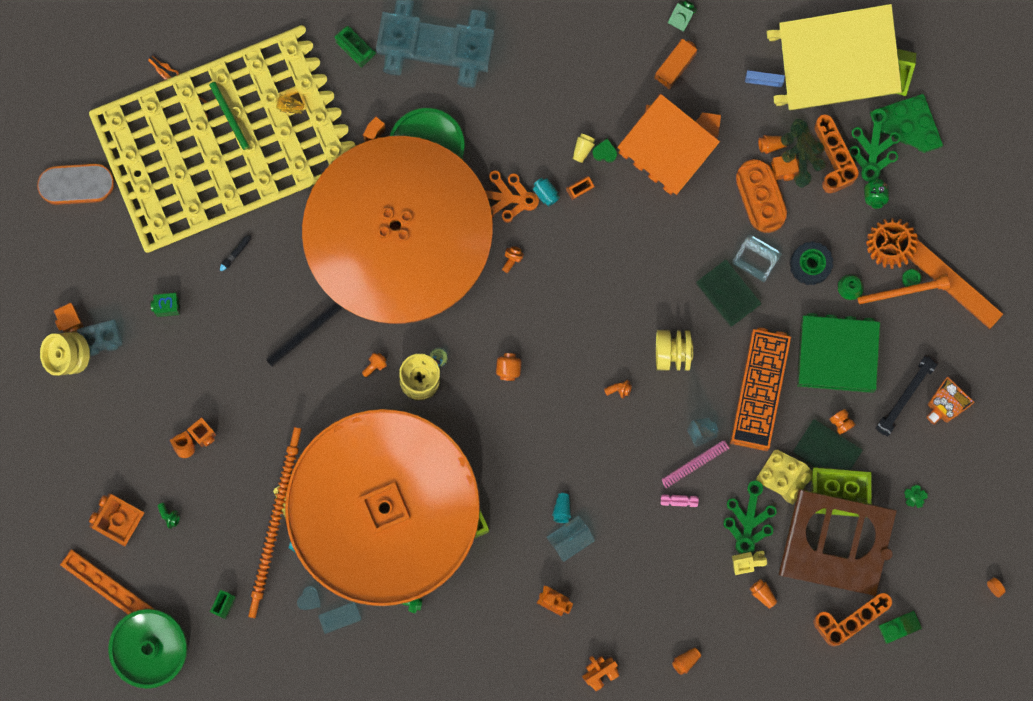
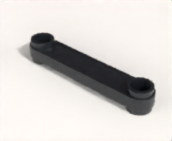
[875,354,939,437]

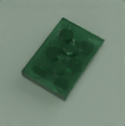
[695,260,761,328]
[793,419,863,471]

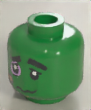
[864,179,889,209]

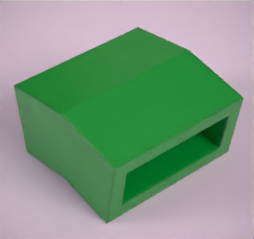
[210,590,236,620]

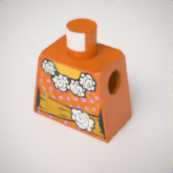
[926,377,974,425]

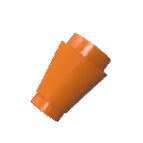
[758,135,788,154]
[750,579,778,609]
[672,647,701,675]

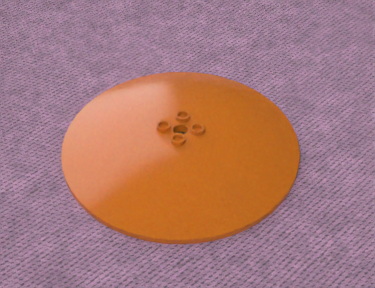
[302,136,493,324]
[285,409,480,606]

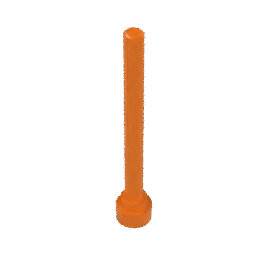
[857,274,950,304]

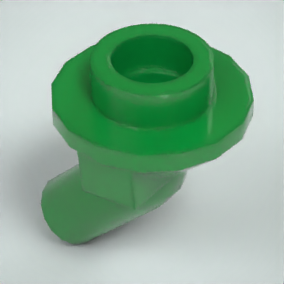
[157,503,180,529]
[403,599,422,614]

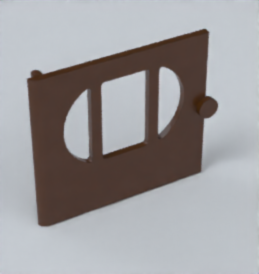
[778,489,897,596]

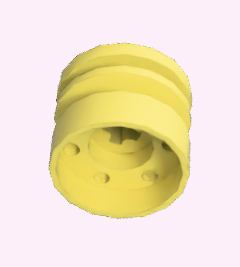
[656,330,693,371]
[400,354,440,400]

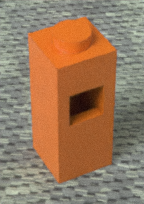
[655,39,698,90]

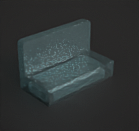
[547,516,595,562]

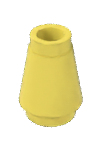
[572,133,595,163]

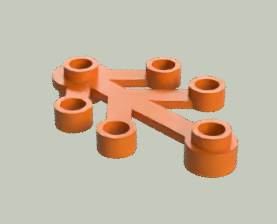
[485,171,539,223]

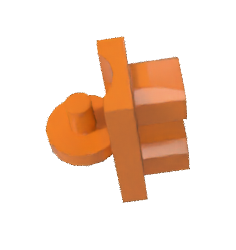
[537,585,573,616]
[582,656,619,691]

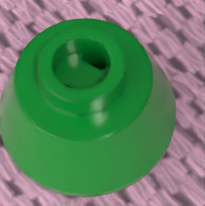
[838,274,864,300]

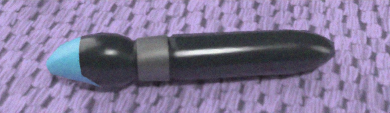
[220,234,251,271]

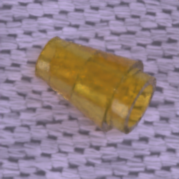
[276,94,305,115]

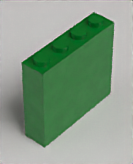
[797,313,880,393]

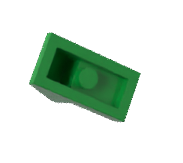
[878,611,922,644]

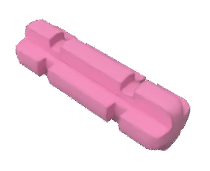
[660,494,699,507]

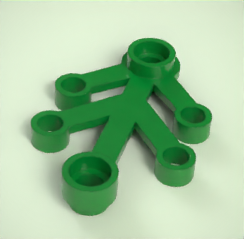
[849,109,901,182]
[723,481,777,554]

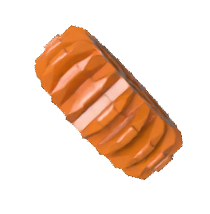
[866,218,919,269]

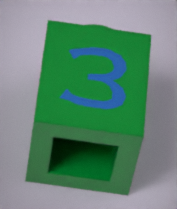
[150,293,180,317]

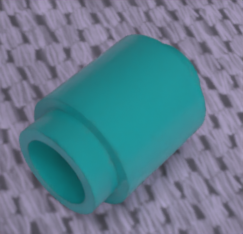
[533,178,560,207]

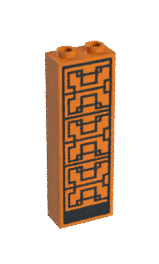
[730,328,791,451]

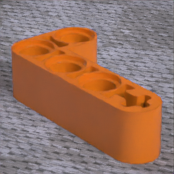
[814,114,859,193]
[813,593,892,646]

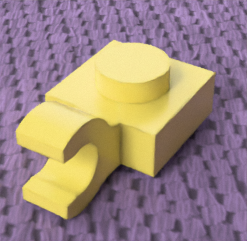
[732,551,767,575]

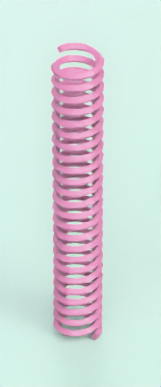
[662,441,729,488]

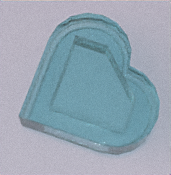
[297,586,321,611]

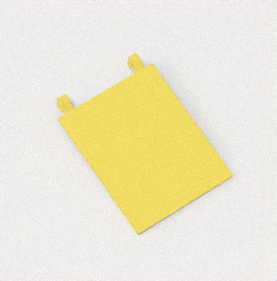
[767,4,902,110]

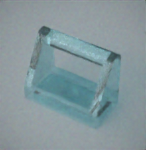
[732,234,782,282]

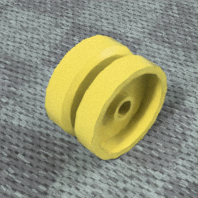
[40,332,90,376]

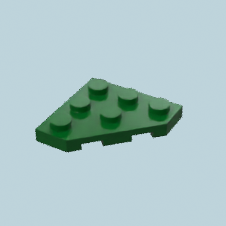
[870,94,943,153]

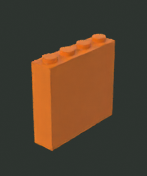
[617,93,720,195]

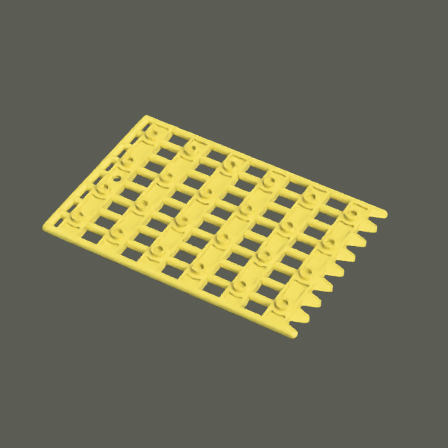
[89,25,356,253]

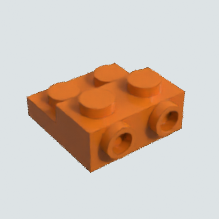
[88,493,144,546]

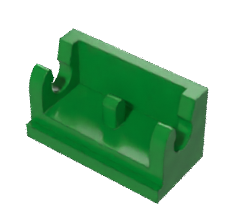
[334,26,376,68]

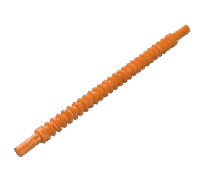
[248,427,302,618]

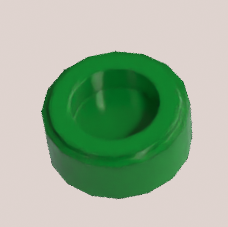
[902,269,921,287]

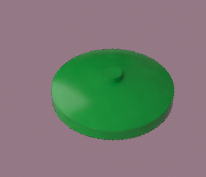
[390,108,465,159]
[108,609,188,689]

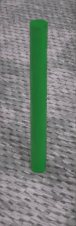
[209,82,250,150]

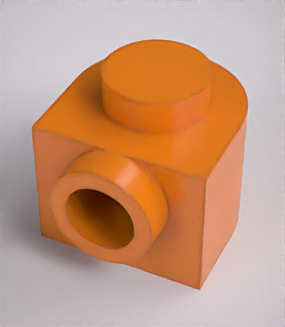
[169,431,195,458]

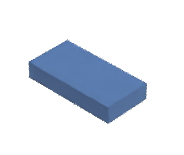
[745,70,785,87]

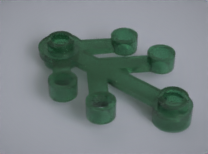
[781,119,826,188]

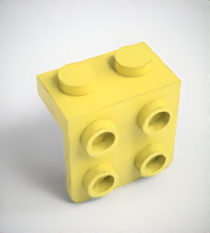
[756,450,812,505]

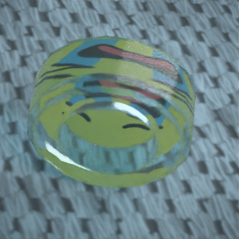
[429,347,448,367]

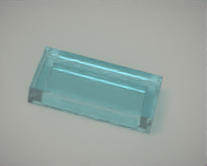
[318,602,361,634]

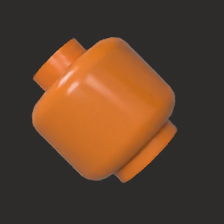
[496,353,522,381]

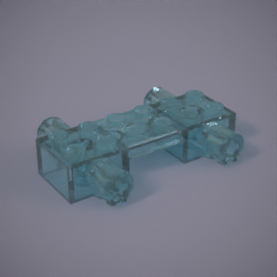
[376,0,494,88]

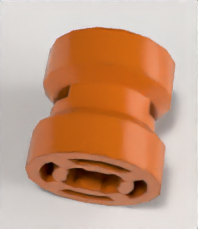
[829,409,856,435]

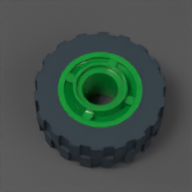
[789,241,834,285]

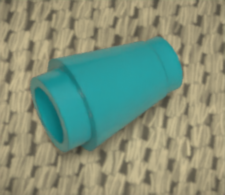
[552,493,571,523]

